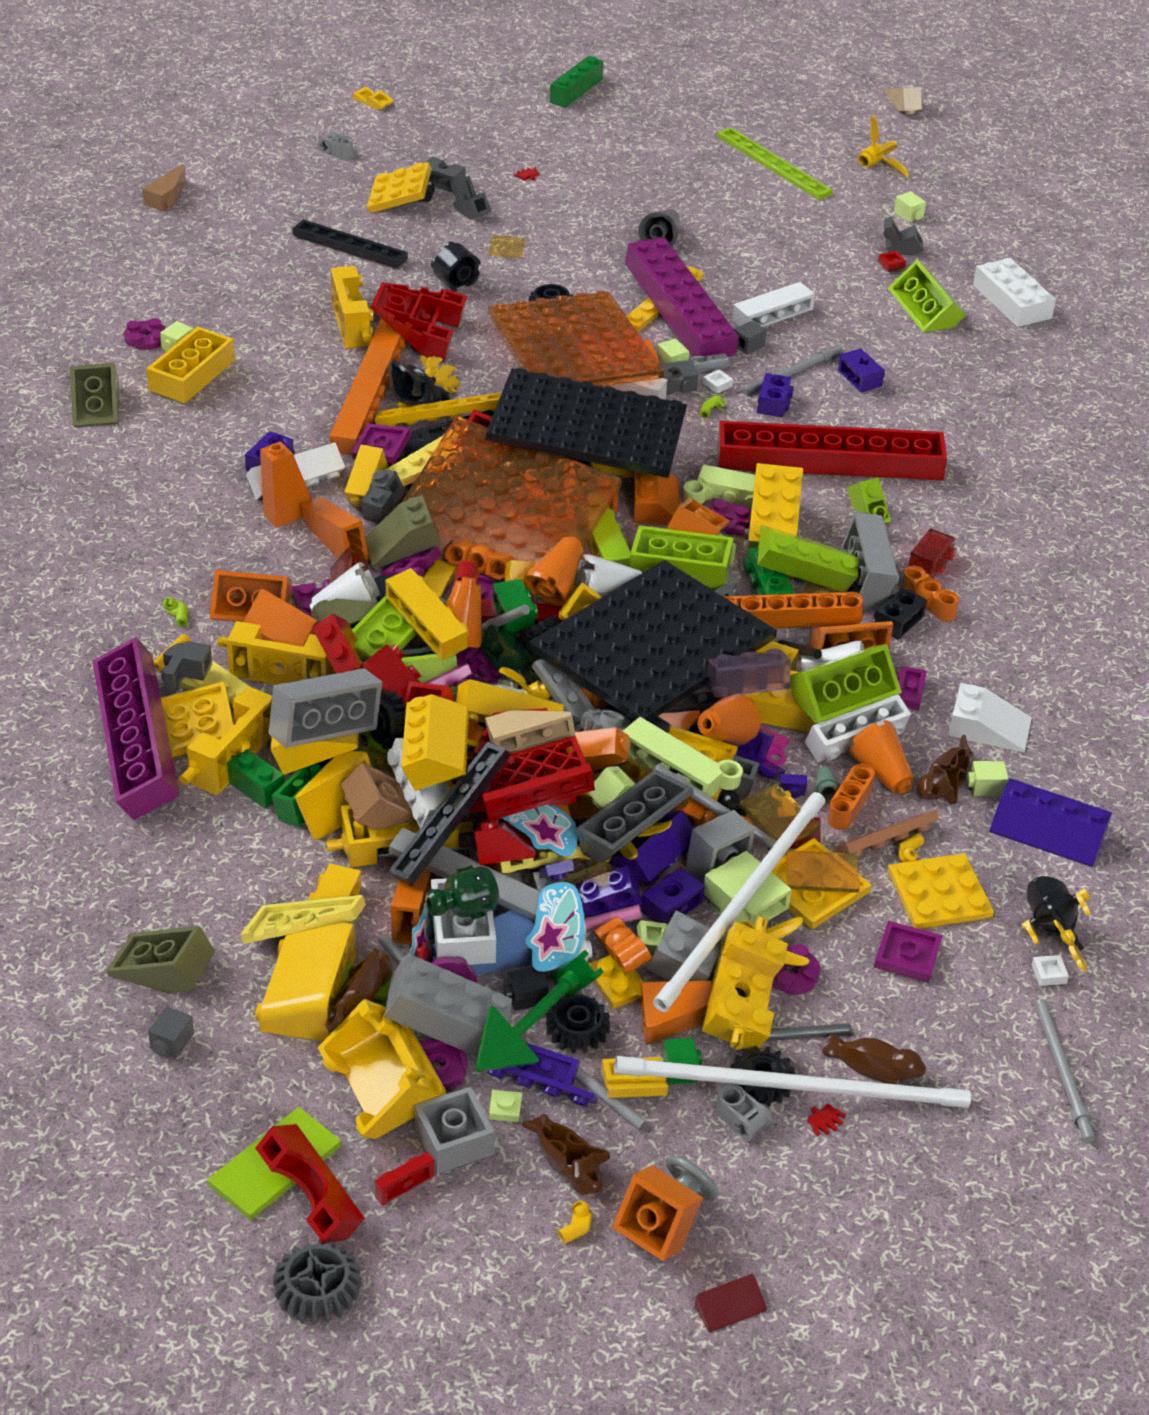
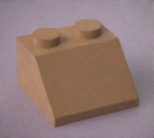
[341,762,415,830]

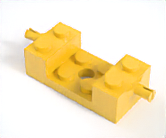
[331,266,374,348]
[217,621,336,685]
[179,686,272,796]
[326,805,473,868]
[702,916,788,1052]

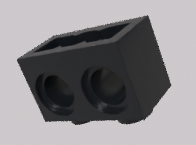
[873,588,927,640]

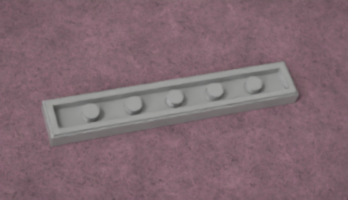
[389,828,541,921]

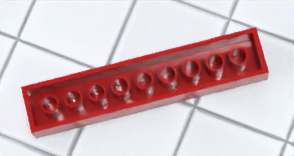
[717,420,947,480]

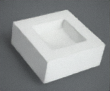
[702,370,734,394]
[1032,955,1069,986]

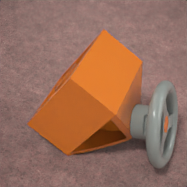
[612,1155,719,1261]

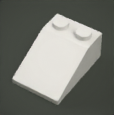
[948,683,1032,752]

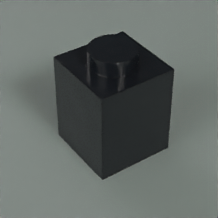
[503,967,549,1011]

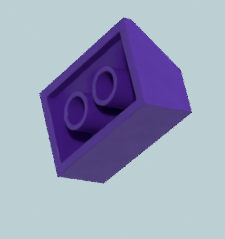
[605,810,694,885]

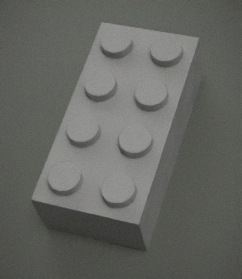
[841,512,899,611]
[269,668,382,748]
[384,953,512,1057]

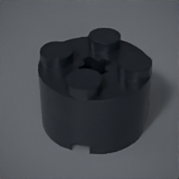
[431,242,481,291]

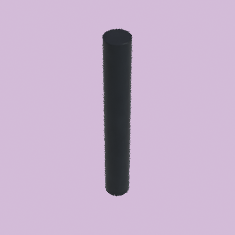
[777,640,822,659]

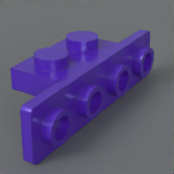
[689,725,786,779]
[486,1042,598,1107]

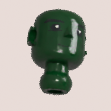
[425,865,500,920]

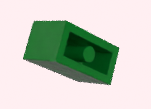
[492,579,538,634]
[227,749,284,809]

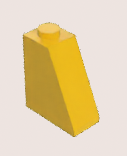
[345,445,389,507]

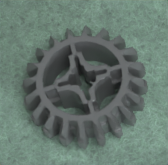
[273,1239,362,1325]

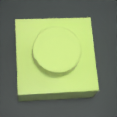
[637,920,667,952]
[489,1090,522,1122]

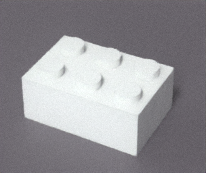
[431,878,496,965]

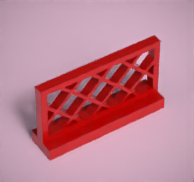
[481,735,595,821]

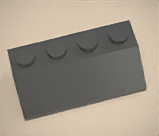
[576,769,694,864]

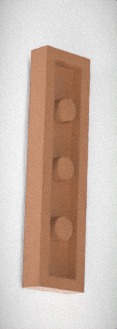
[835,810,940,859]

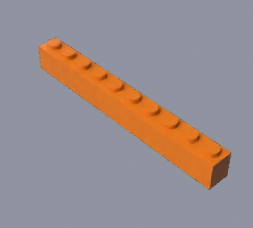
[329,318,407,455]

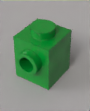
[662,1038,702,1085]

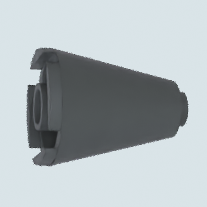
[638,209,680,246]

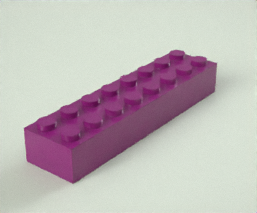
[624,238,739,357]
[92,637,180,820]

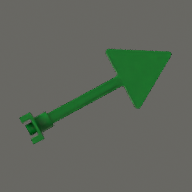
[475,950,604,1072]

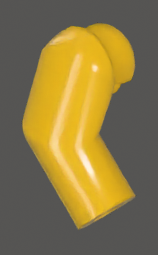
[898,833,924,862]
[557,1201,592,1245]

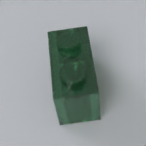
[480,624,533,674]

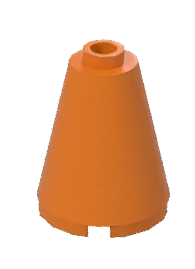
[523,536,583,606]
[445,576,482,648]
[698,694,761,746]
[848,720,914,794]

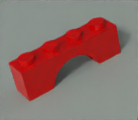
[312,613,383,692]
[255,1124,365,1244]

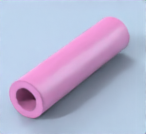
[585,904,642,932]

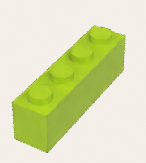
[578,500,631,567]

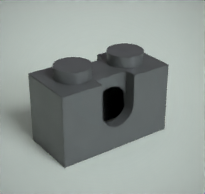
[425,157,466,192]
[649,360,698,395]

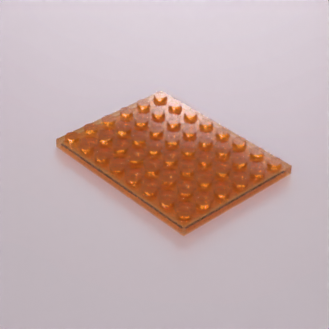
[488,290,664,387]
[402,416,622,571]

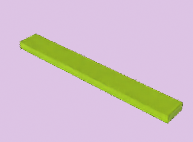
[717,127,833,200]

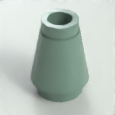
[815,766,841,802]

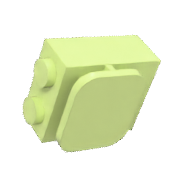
[704,851,792,925]

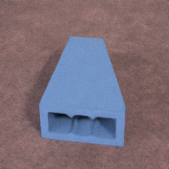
[432,910,535,975]

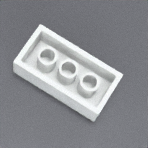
[973,258,1056,327]

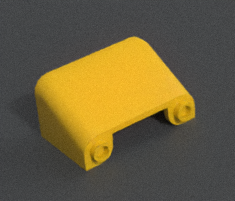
[255,922,356,1041]
[318,999,446,1139]

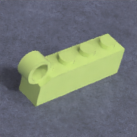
[683,465,755,509]
[623,717,743,797]

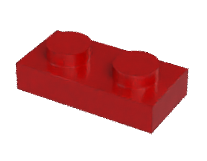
[375,1151,434,1206]

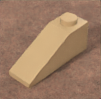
[884,87,922,115]
[485,710,575,754]

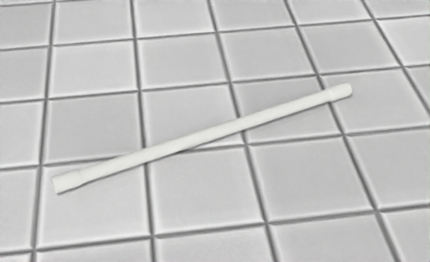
[653,792,825,1012]
[614,1056,971,1108]

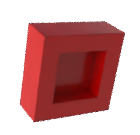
[878,251,906,271]

